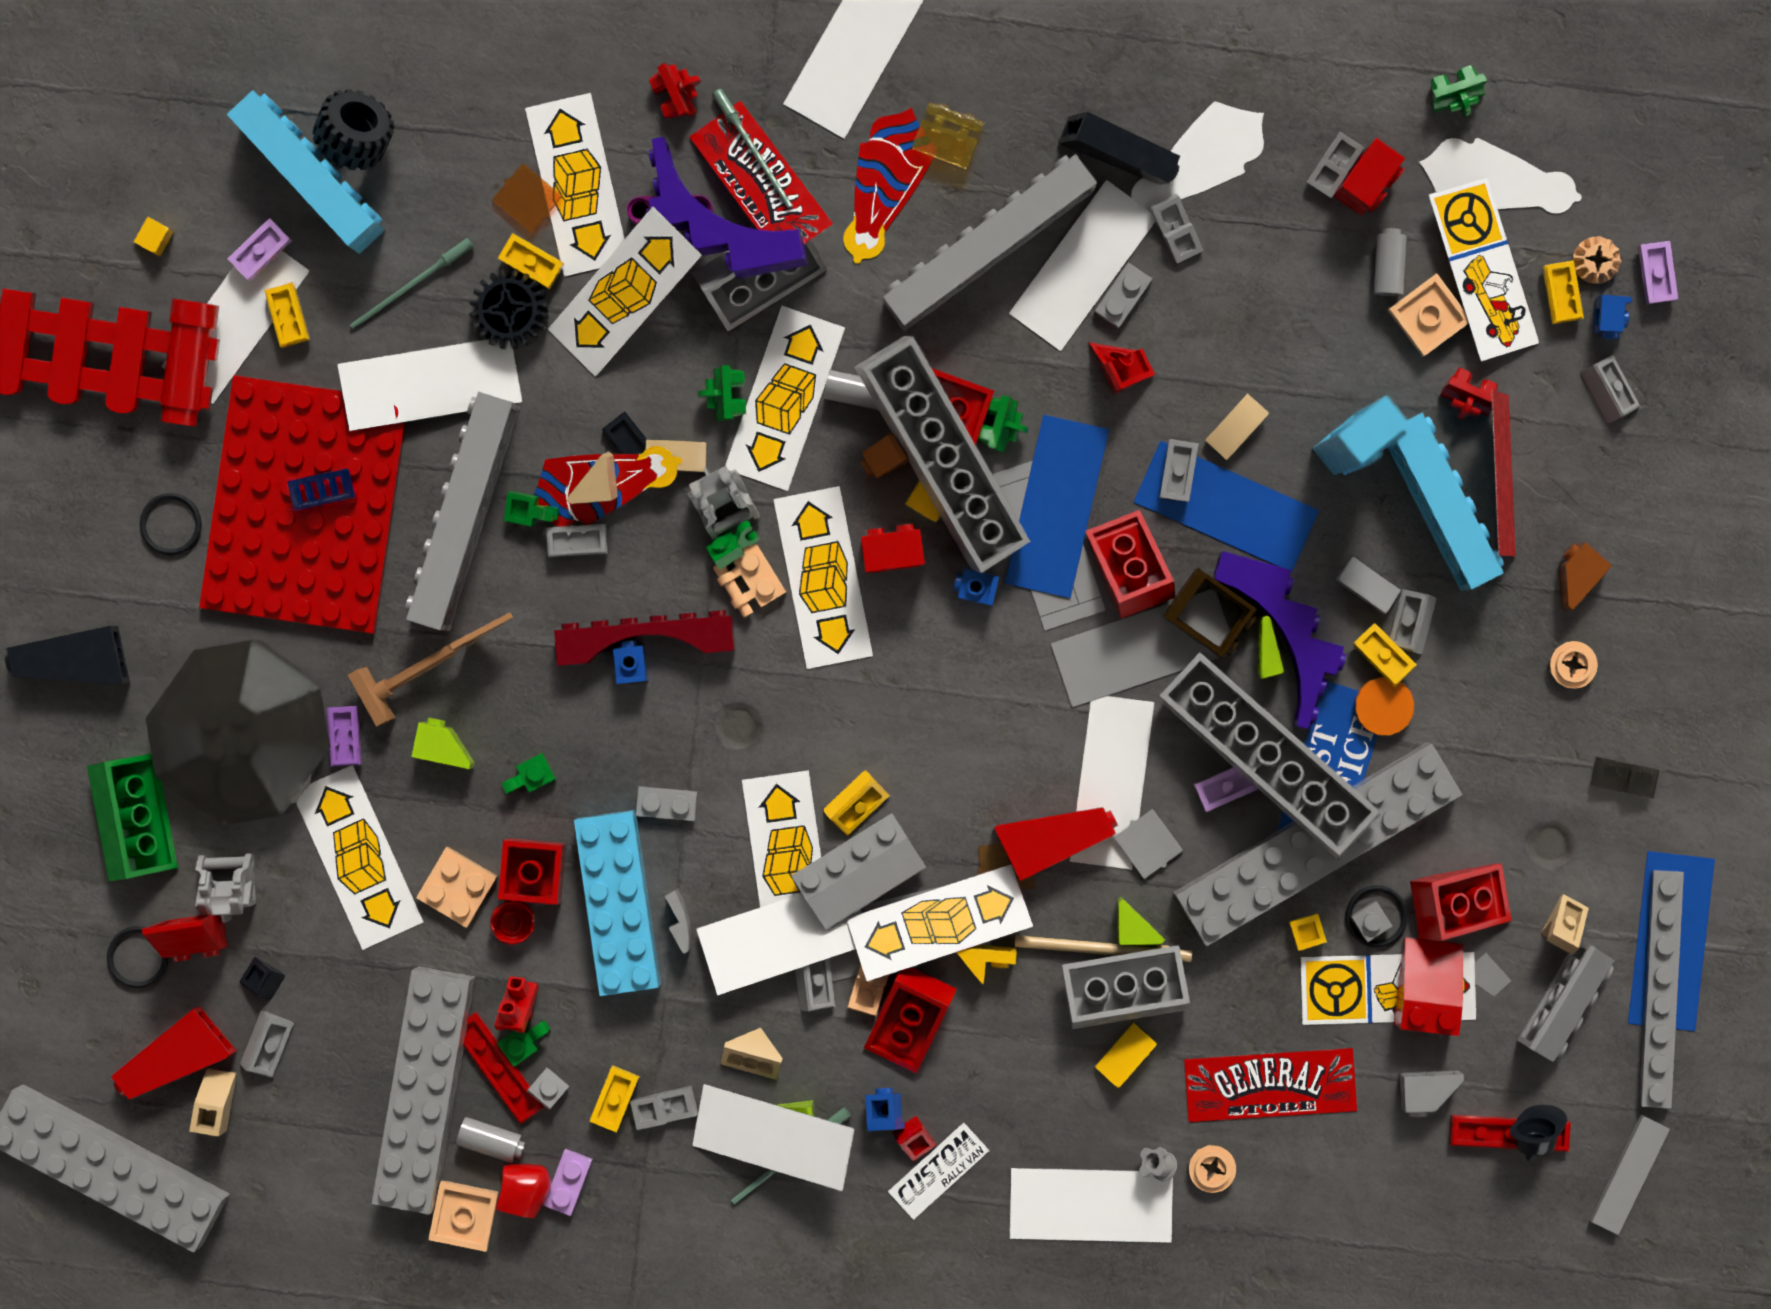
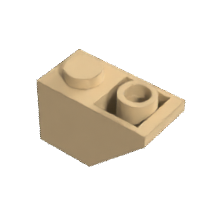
[189,1068,237,1137]

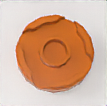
[1354,677,1414,736]

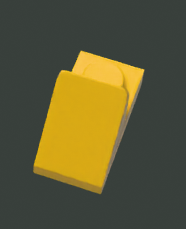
[957,944,1017,985]

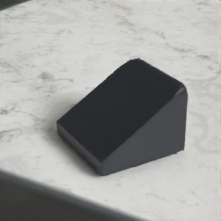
[239,957,285,999]

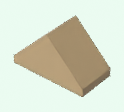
[566,452,618,504]

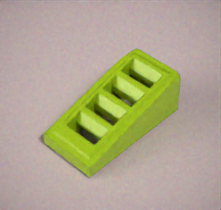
[1258,616,1284,679]

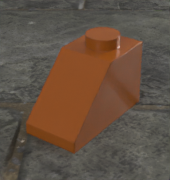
[860,433,908,480]
[1559,542,1612,611]

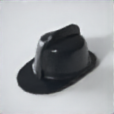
[1509,1105,1568,1162]

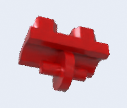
[649,63,701,119]
[1440,368,1498,420]
[494,976,539,1033]

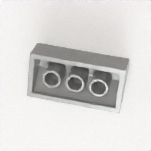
[692,240,828,331]
[792,813,927,930]
[1517,941,1614,1062]
[1062,945,1190,1029]

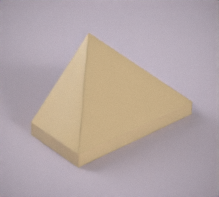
[720,1028,782,1080]

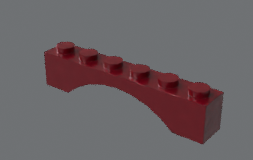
[554,610,736,666]

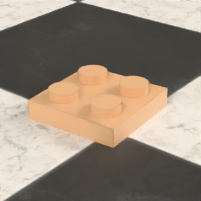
[1388,273,1469,357]
[416,847,498,928]
[428,1180,499,1252]

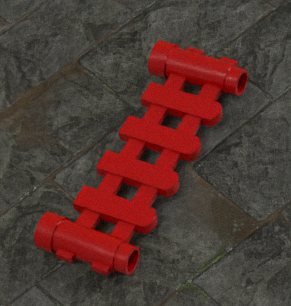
[0,288,220,427]

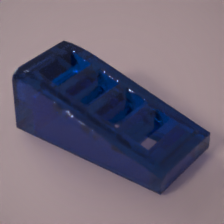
[288,468,356,511]

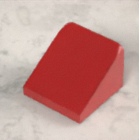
[893,1116,937,1162]

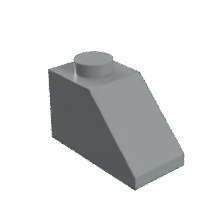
[1399,1070,1464,1117]

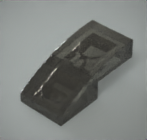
[1590,757,1660,799]

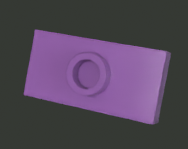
[327,706,362,766]

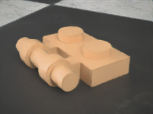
[713,543,786,618]

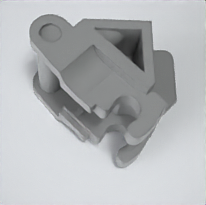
[687,466,760,540]
[195,853,256,922]

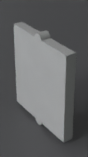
[1113,809,1183,879]

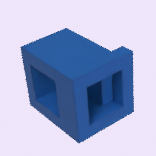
[1593,295,1632,340]
[953,569,999,606]
[613,640,648,684]
[865,1088,905,1131]

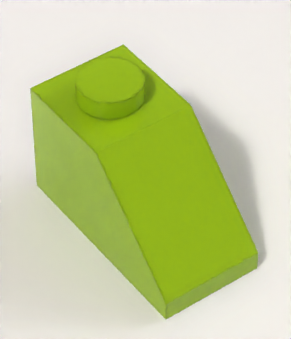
[411,717,475,769]

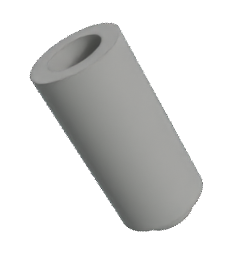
[1374,228,1407,297]
[824,370,879,410]
[456,1117,525,1163]

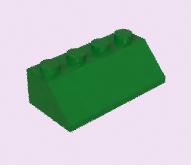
[87,753,178,882]

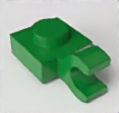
[503,491,559,526]
[706,521,759,570]
[501,753,556,794]
[497,1020,551,1067]

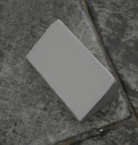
[1581,355,1640,423]
[1335,556,1401,614]
[1390,589,1436,654]
[795,958,835,1012]
[240,1011,294,1078]

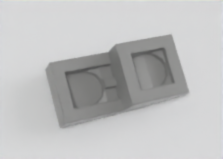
[1307,131,1365,198]
[1150,194,1203,264]
[665,888,691,954]
[630,1086,698,1130]

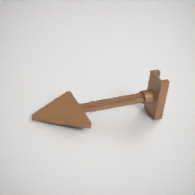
[348,613,513,727]

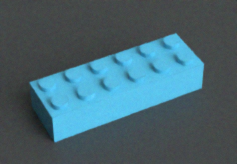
[227,90,385,254]
[1312,395,1410,476]
[1388,413,1504,591]
[574,810,661,996]

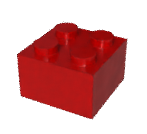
[1333,137,1405,216]
[861,524,925,574]
[498,838,566,905]

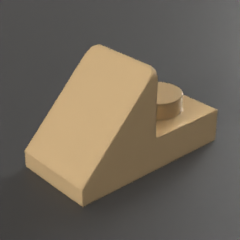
[1541,894,1589,955]

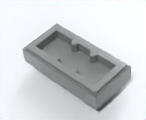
[546,524,608,557]

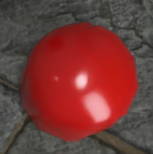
[490,900,535,945]

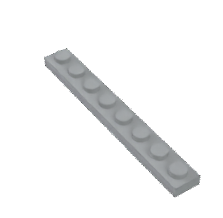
[1639,870,1684,1109]

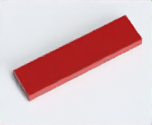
[463,1011,545,1125]
[1449,1115,1571,1152]

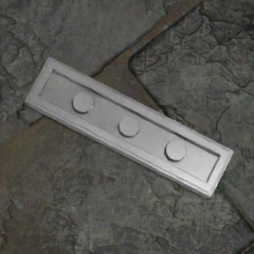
[1590,1115,1670,1235]

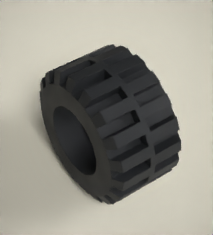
[312,89,394,171]

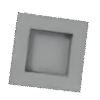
[1350,901,1393,942]
[527,1068,569,1110]

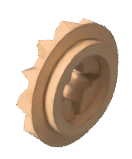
[1573,236,1622,284]
[1549,641,1598,689]
[1188,1145,1236,1193]

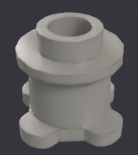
[1139,1147,1177,1181]

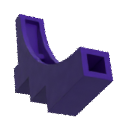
[646,137,807,279]
[1213,551,1346,729]

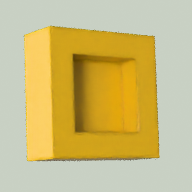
[1289,913,1327,951]

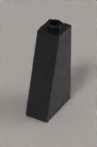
[1058,112,1180,185]
[5,626,130,685]

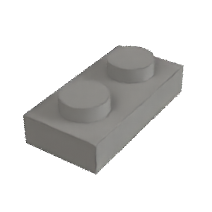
[1094,262,1152,329]
[1159,439,1199,502]
[636,786,698,821]

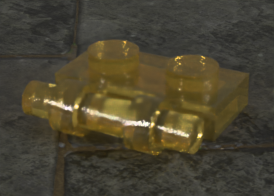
[912,101,985,169]

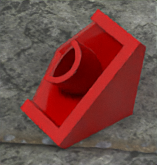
[1088,342,1155,395]

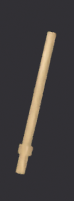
[1015,935,1192,962]

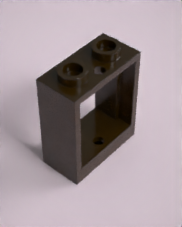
[1162,568,1256,657]

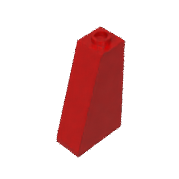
[994,807,1118,881]
[111,1006,237,1099]

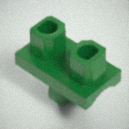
[1431,65,1487,117]
[697,365,746,422]
[978,395,1029,453]

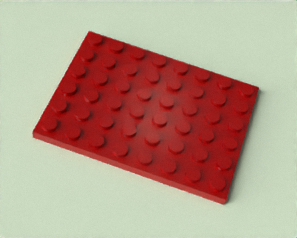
[199,375,407,634]

